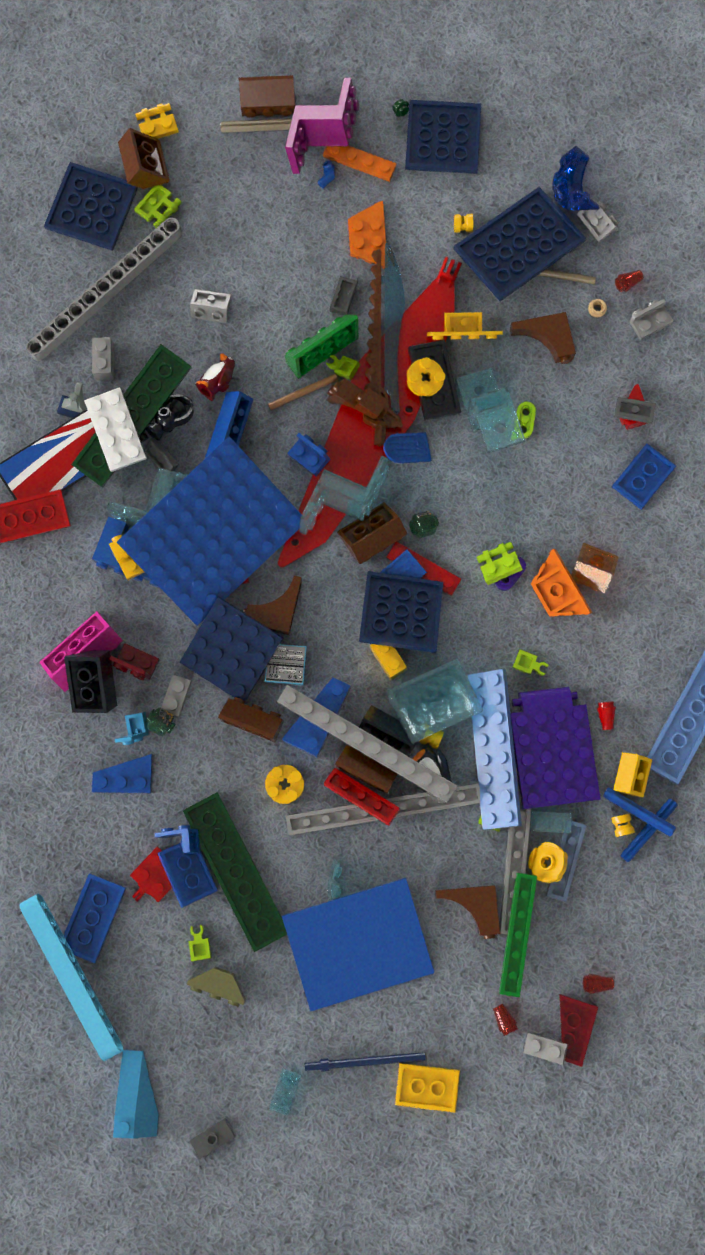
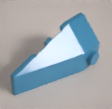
[113,1050,159,1139]

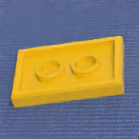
[395,1063,460,1113]

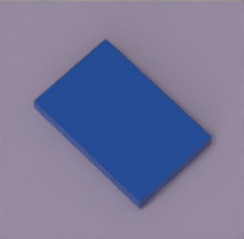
[612,443,676,510]
[157,843,218,908]

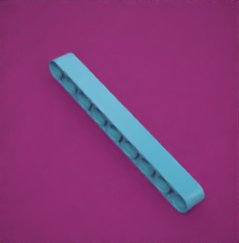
[20,893,123,1061]

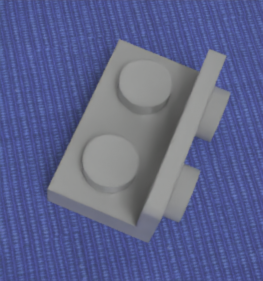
[577,199,619,242]
[190,289,231,323]
[629,299,673,340]

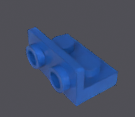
[287,433,330,476]

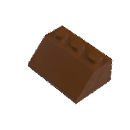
[239,75,295,118]
[118,128,170,189]
[337,502,407,564]
[218,697,284,742]
[335,745,398,794]

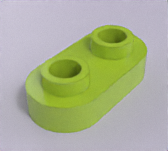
[514,402,536,440]

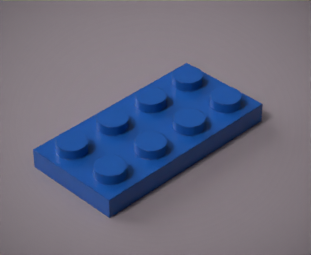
[64,873,126,963]

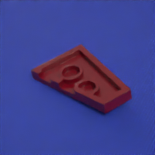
[559,994,598,1067]

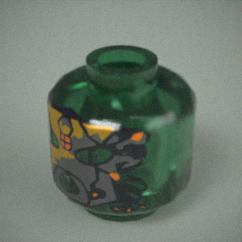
[409,511,439,538]
[145,708,176,736]

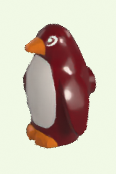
[195,353,235,401]

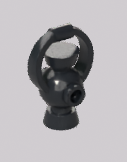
[146,394,194,441]

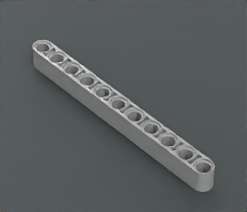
[26,218,182,361]

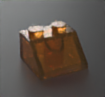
[571,543,619,593]

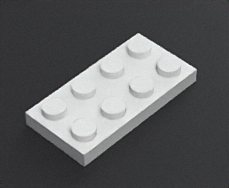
[84,387,147,472]

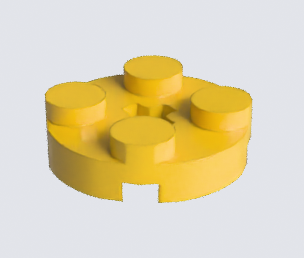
[407,357,445,396]
[265,765,304,804]
[528,842,568,883]

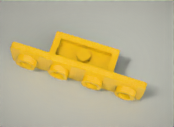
[427,312,503,340]

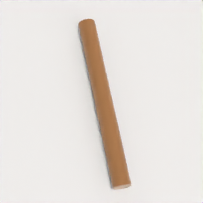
[268,374,338,410]

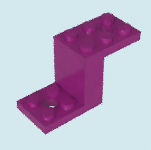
[285,78,359,174]

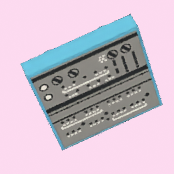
[265,644,307,685]

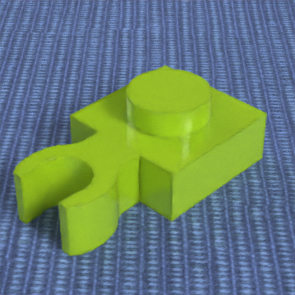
[326,355,360,380]
[512,649,549,676]
[188,925,212,961]

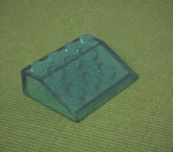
[386,658,483,744]

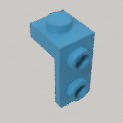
[115,712,150,745]

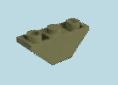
[187,967,246,1007]

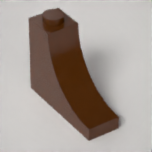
[510,312,576,364]
[243,576,302,635]
[435,885,500,939]

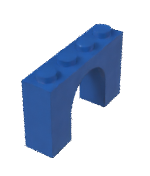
[92,517,160,588]

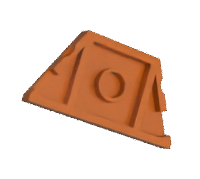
[348,201,388,269]
[530,549,592,617]

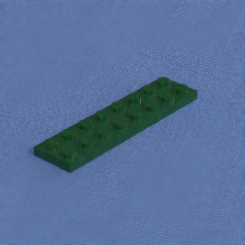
[71,344,192,488]
[182,792,287,952]

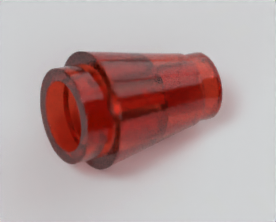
[615,270,644,292]
[583,974,614,994]
[493,1004,518,1036]

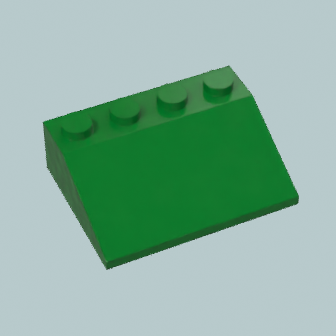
[285,315,359,379]

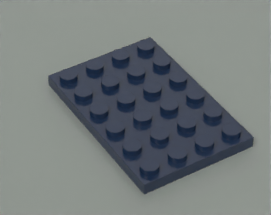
[454,187,586,302]

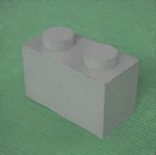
[92,337,115,381]

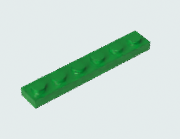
[499,873,537,998]

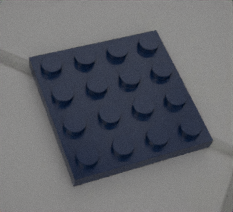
[405,100,481,174]
[44,162,138,251]
[359,571,443,653]
[179,597,284,702]

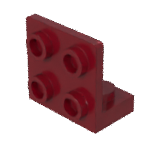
[109,643,160,681]

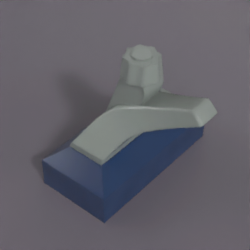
[57,382,87,418]

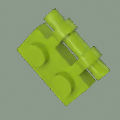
[134,185,182,228]
[476,541,523,585]

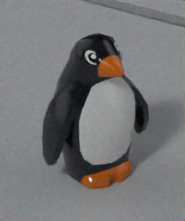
[412,747,452,782]

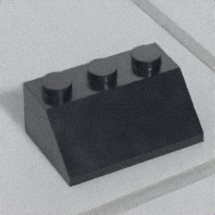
[64,650,118,713]
[359,705,422,757]

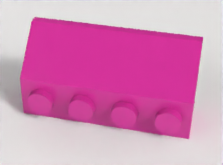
[39,611,123,692]

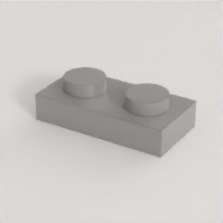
[161,675,192,717]
[523,1032,568,1065]

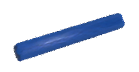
[603,787,676,836]
[620,799,678,862]

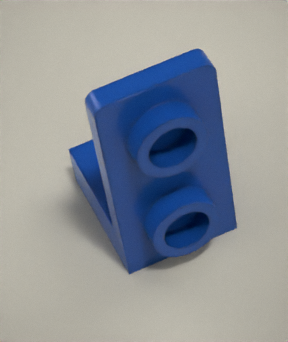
[155,825,200,854]

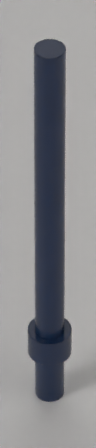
[305,1052,426,1072]

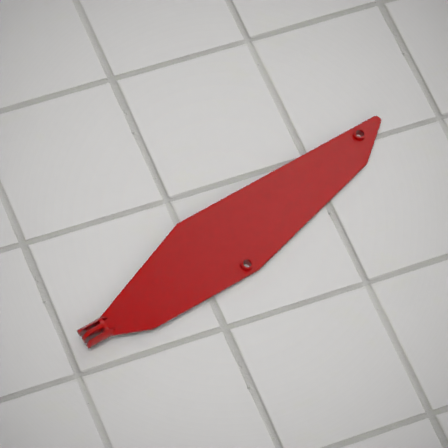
[278,257,462,568]

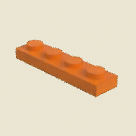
[323,145,397,182]

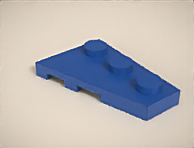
[92,754,153,793]

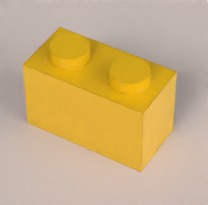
[370,644,407,680]
[613,752,652,798]

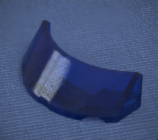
[552,146,600,211]

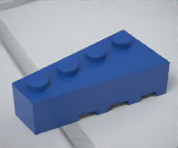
[282,678,351,758]

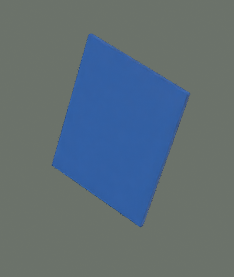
[282,878,434,1011]

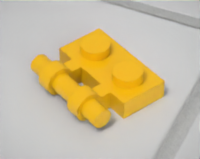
[135,103,179,139]

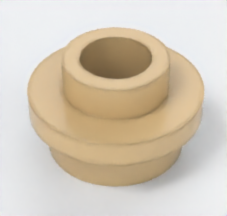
[588,299,607,318]

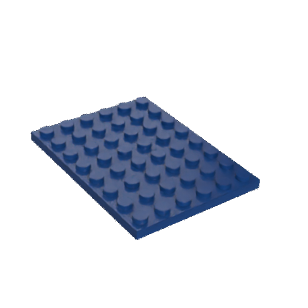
[116,436,307,626]

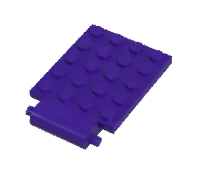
[510,687,601,809]

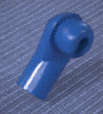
[317,160,335,189]

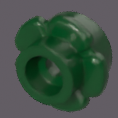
[392,99,409,117]

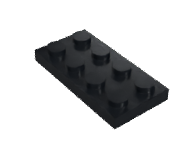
[408,340,461,421]

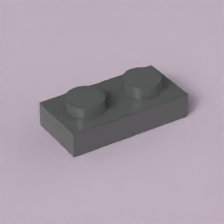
[614,397,656,424]

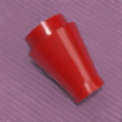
[597,702,616,730]

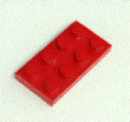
[0,489,71,544]

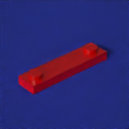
[386,542,461,596]
[324,768,400,826]

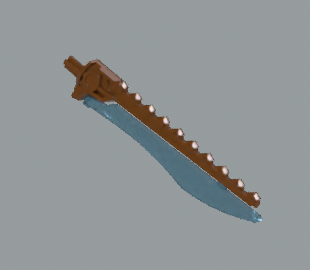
[363,242,405,447]

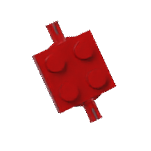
[130,846,172,902]

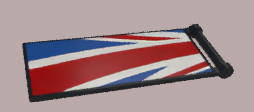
[0,409,149,500]

